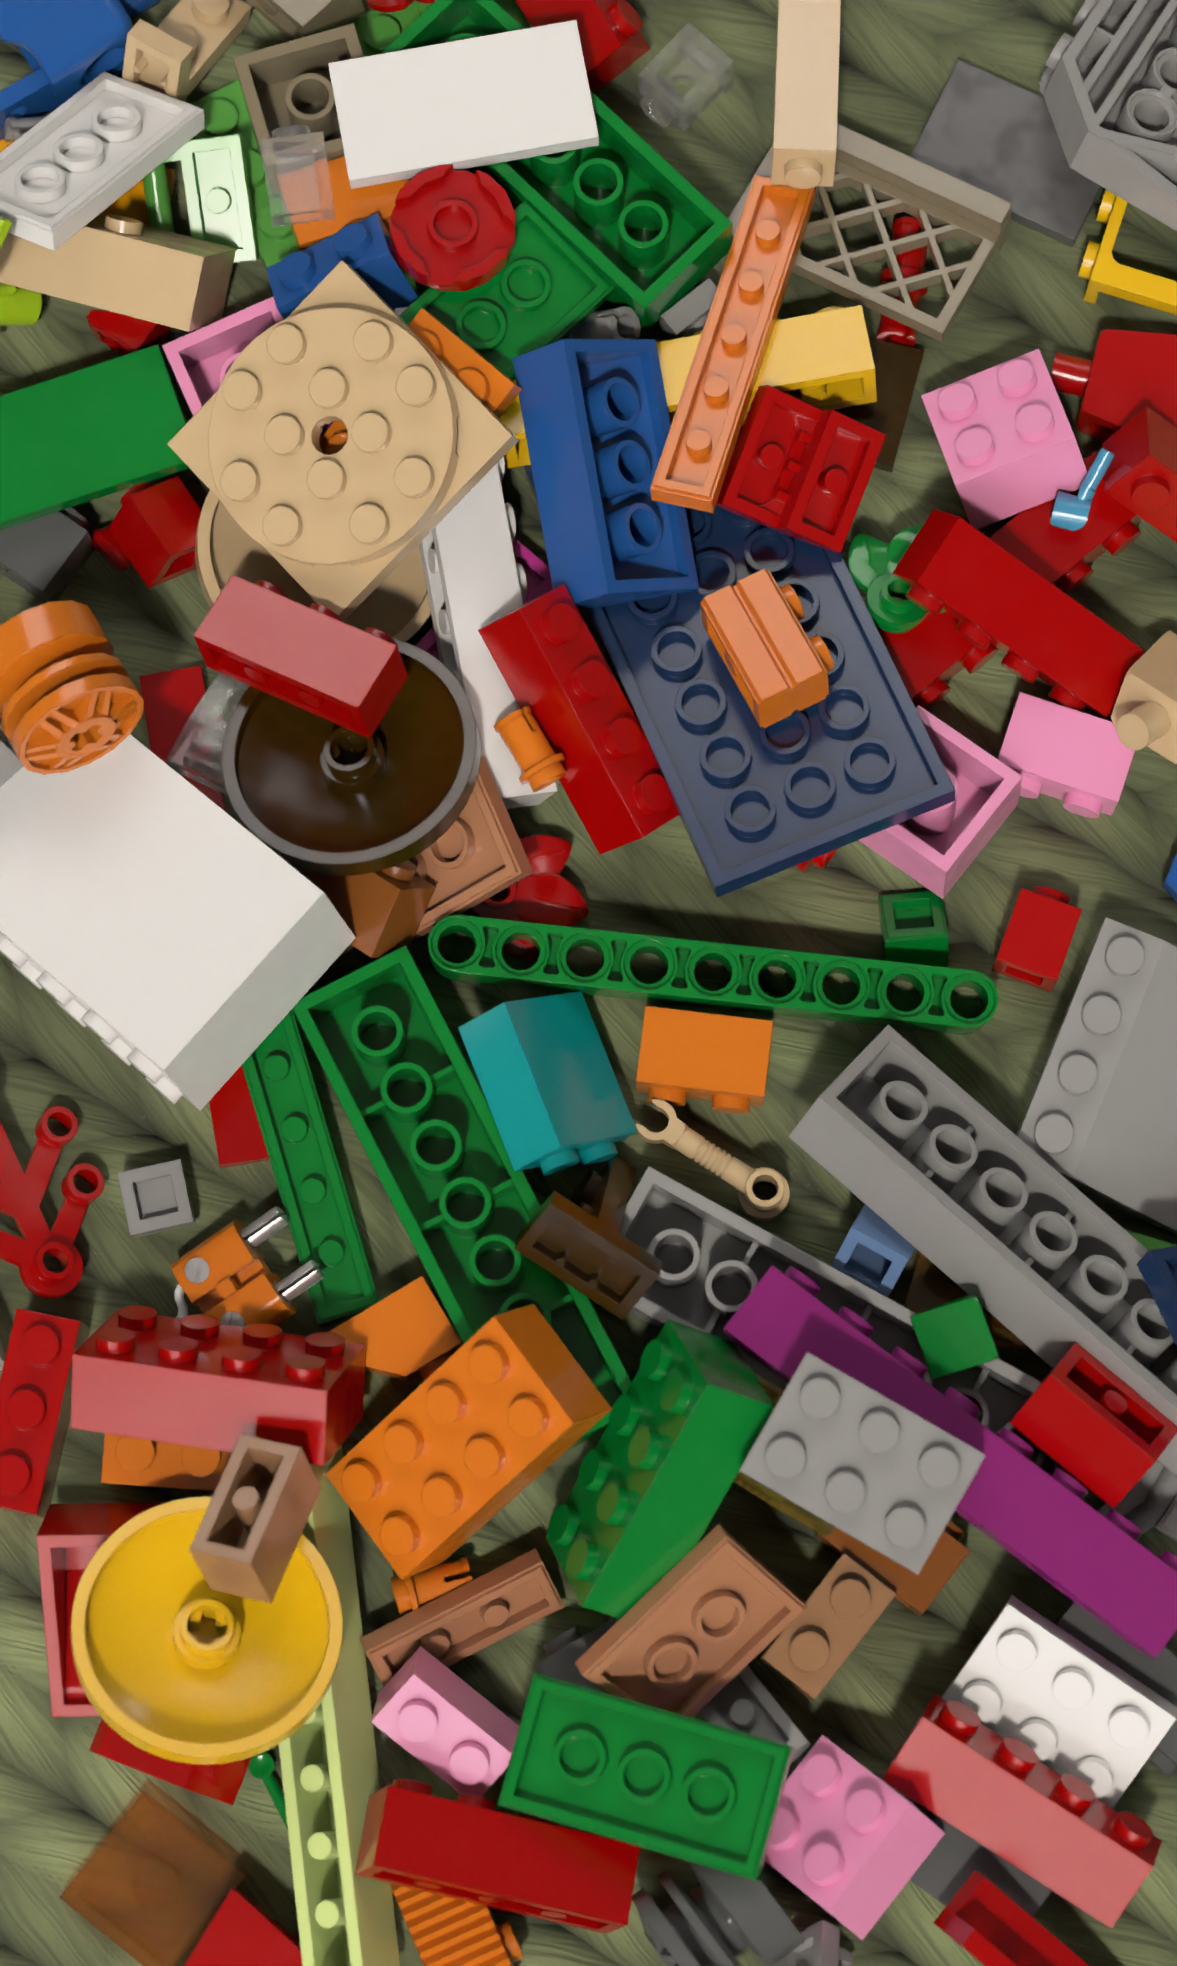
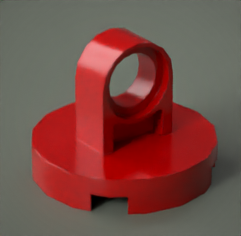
[390,165,515,291]

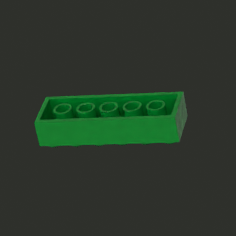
[380,0,733,334]

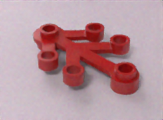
[0,1106,104,1298]

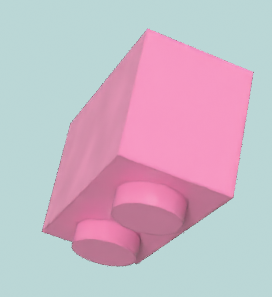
[997,692,1135,818]
[371,1646,519,1797]

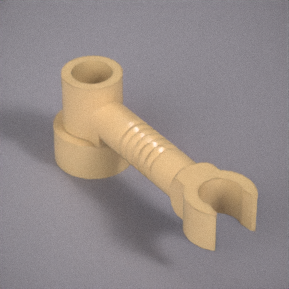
[635,1099,790,1222]

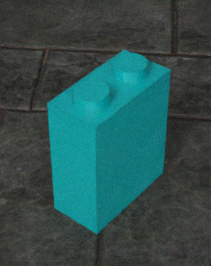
[458,991,638,1175]

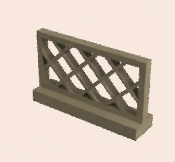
[728,123,1012,342]

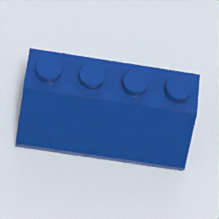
[512,339,699,608]

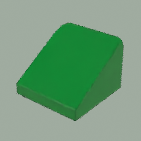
[878,891,949,967]
[909,1294,999,1379]

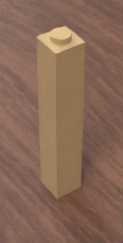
[771,0,841,189]

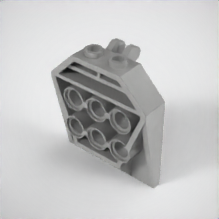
[1039,0,1177,231]

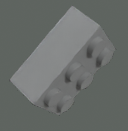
[739,1352,986,1575]

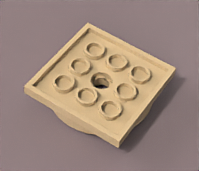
[167,260,519,622]

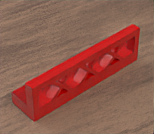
[933,1870,1089,1966]

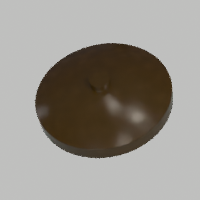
[222,638,481,876]

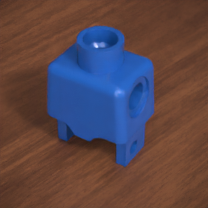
[0,0,160,140]

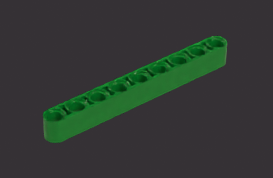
[428,915,999,1035]

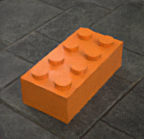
[326,1304,612,1580]

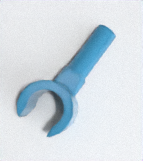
[1050,447,1115,531]

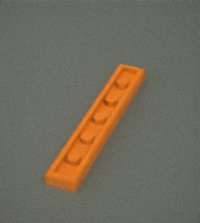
[650,175,816,513]

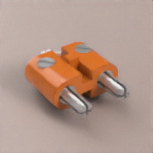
[171,1206,324,1327]

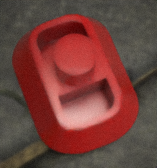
[92,526,131,571]

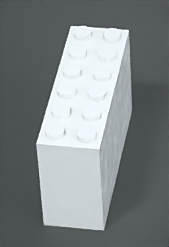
[0,725,356,1111]

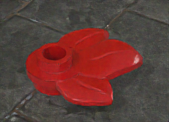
[471,835,589,960]

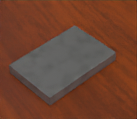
[910,60,1102,248]

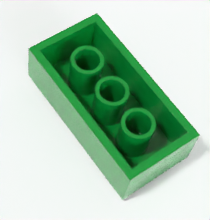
[546,1319,775,1619]

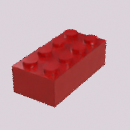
[71,1305,366,1466]

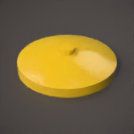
[71,1496,343,1765]

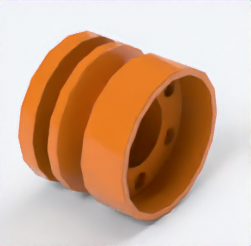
[0,600,144,775]

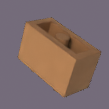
[189,1434,321,1604]
[760,1553,896,1701]

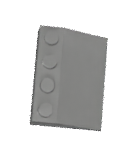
[1016,917,1177,1234]

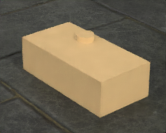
[0,213,236,332]

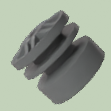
[631,1861,805,1966]

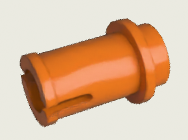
[493,706,567,792]
[390,1557,473,1616]

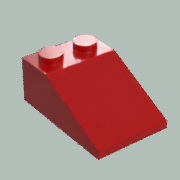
[36,1502,167,1717]

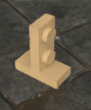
[122,0,252,102]

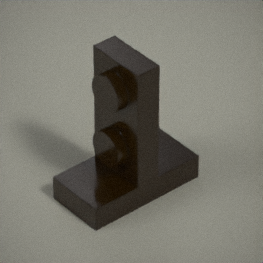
[514,1155,663,1320]

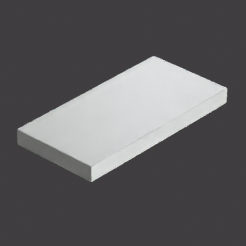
[328,20,599,189]
[0,72,205,251]

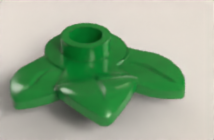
[847,525,946,633]

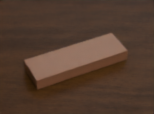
[359,1548,565,1686]

